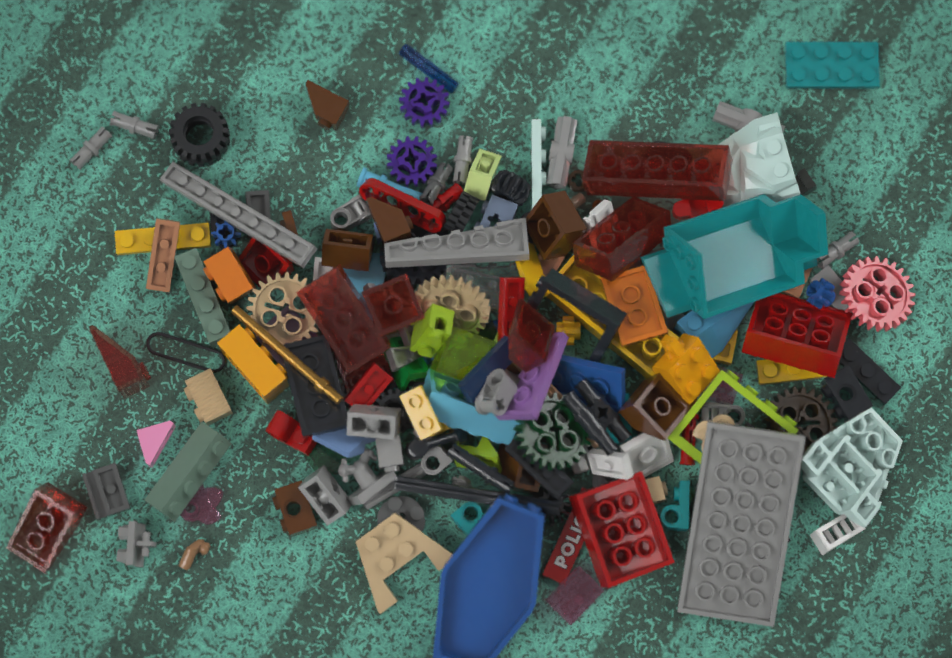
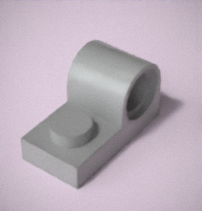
[412,430,454,475]

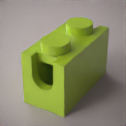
[410,303,455,358]

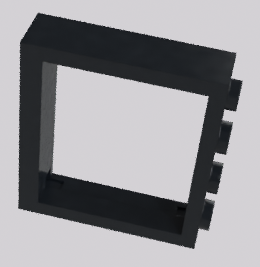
[517,268,627,363]

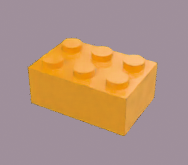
[217,324,289,404]

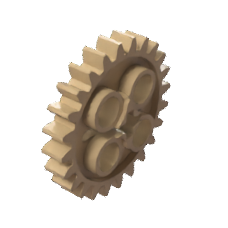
[246,272,324,345]
[412,275,491,339]

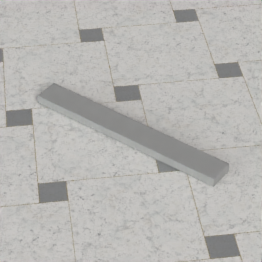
[159,162,317,268]

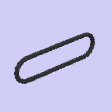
[146,332,226,373]

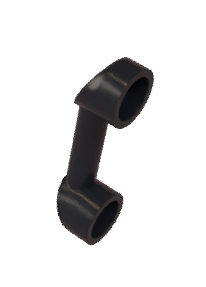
[405,428,469,460]

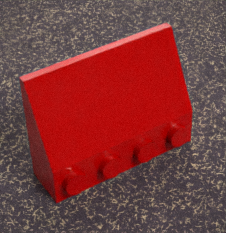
[742,293,852,378]
[568,471,675,588]

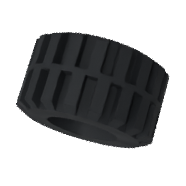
[169,103,230,167]

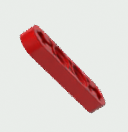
[359,178,446,233]

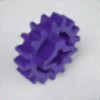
[399,77,450,128]
[387,136,437,187]

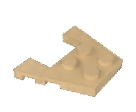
[356,512,453,614]

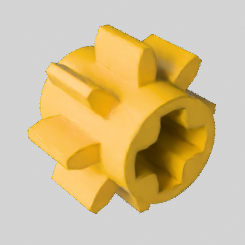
[556,316,581,345]

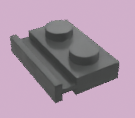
[82,463,131,520]

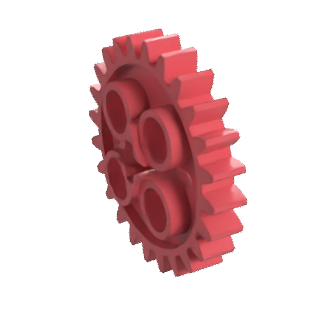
[839,256,916,332]

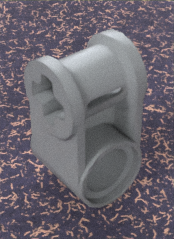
[330,194,372,231]
[475,369,518,416]
[701,402,745,426]

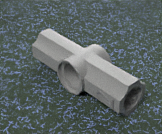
[712,101,785,132]
[546,116,577,189]

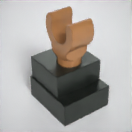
[795,168,817,196]

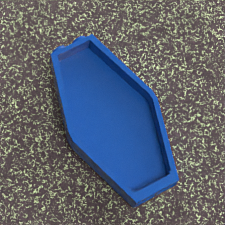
[433,494,544,658]

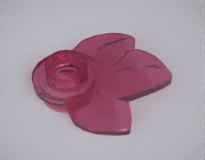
[180,484,223,524]

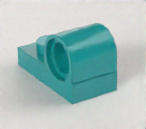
[659,480,690,532]
[450,502,483,536]

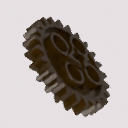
[761,387,838,456]

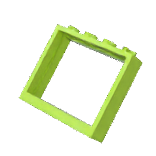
[668,369,798,464]

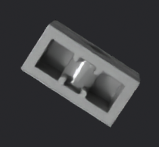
[347,404,401,440]
[298,465,351,526]

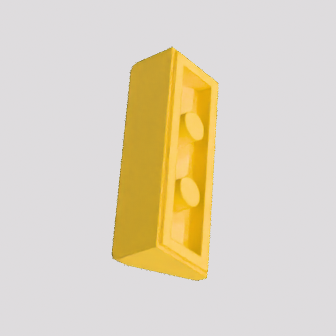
[515,242,550,297]

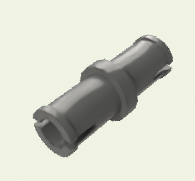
[420,162,453,206]

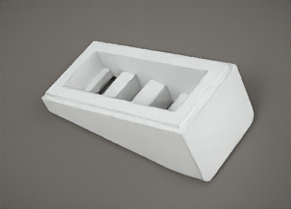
[810,514,866,555]

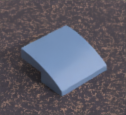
[312,428,376,458]

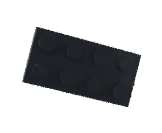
[283,334,347,438]

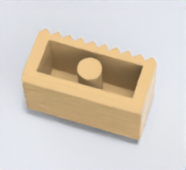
[184,368,233,426]

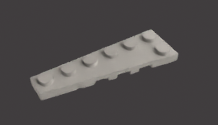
[384,218,529,268]

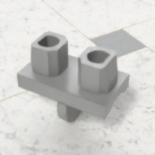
[116,521,157,568]

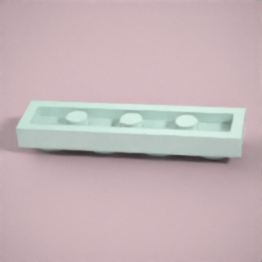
[531,119,546,209]

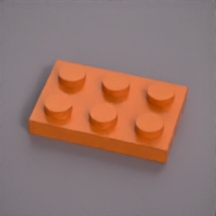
[600,265,668,347]

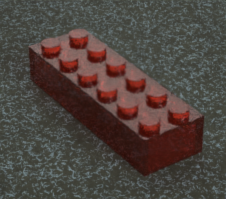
[582,140,733,201]

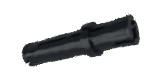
[447,443,516,494]

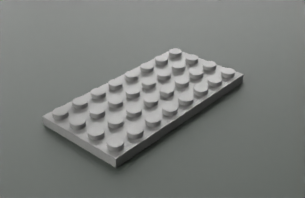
[677,421,805,627]

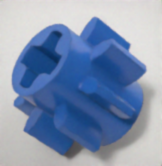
[211,221,242,248]
[806,278,836,309]

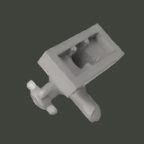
[338,448,396,506]

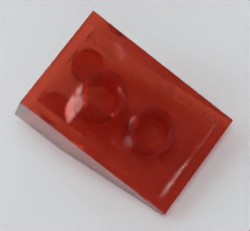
[89,325,152,399]
[6,482,87,573]

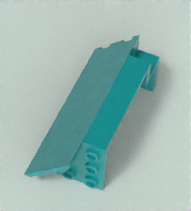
[640,194,828,319]

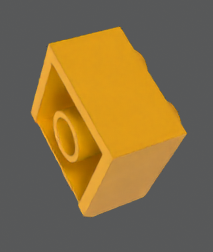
[652,333,720,405]

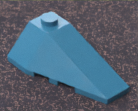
[674,301,755,359]

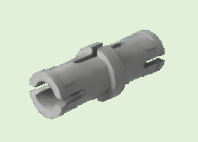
[110,111,159,140]
[70,126,113,170]
[452,136,473,185]
[817,232,859,269]

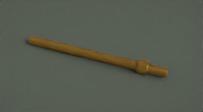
[231,305,344,405]

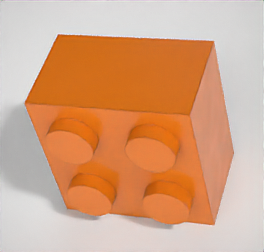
[203,247,257,304]

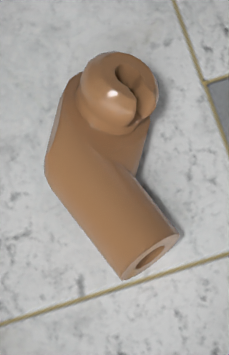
[179,539,211,570]

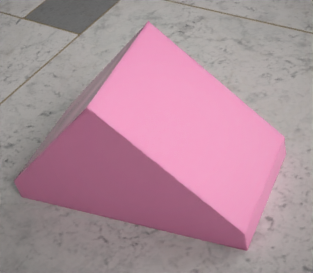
[137,421,176,468]

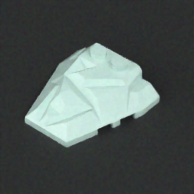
[693,113,801,207]
[801,407,903,527]

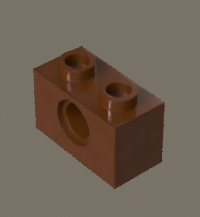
[272,480,318,537]

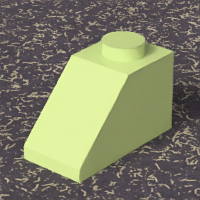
[464,149,502,201]

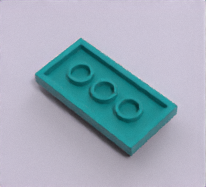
[785,42,880,89]

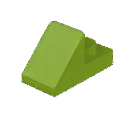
[454,436,502,473]

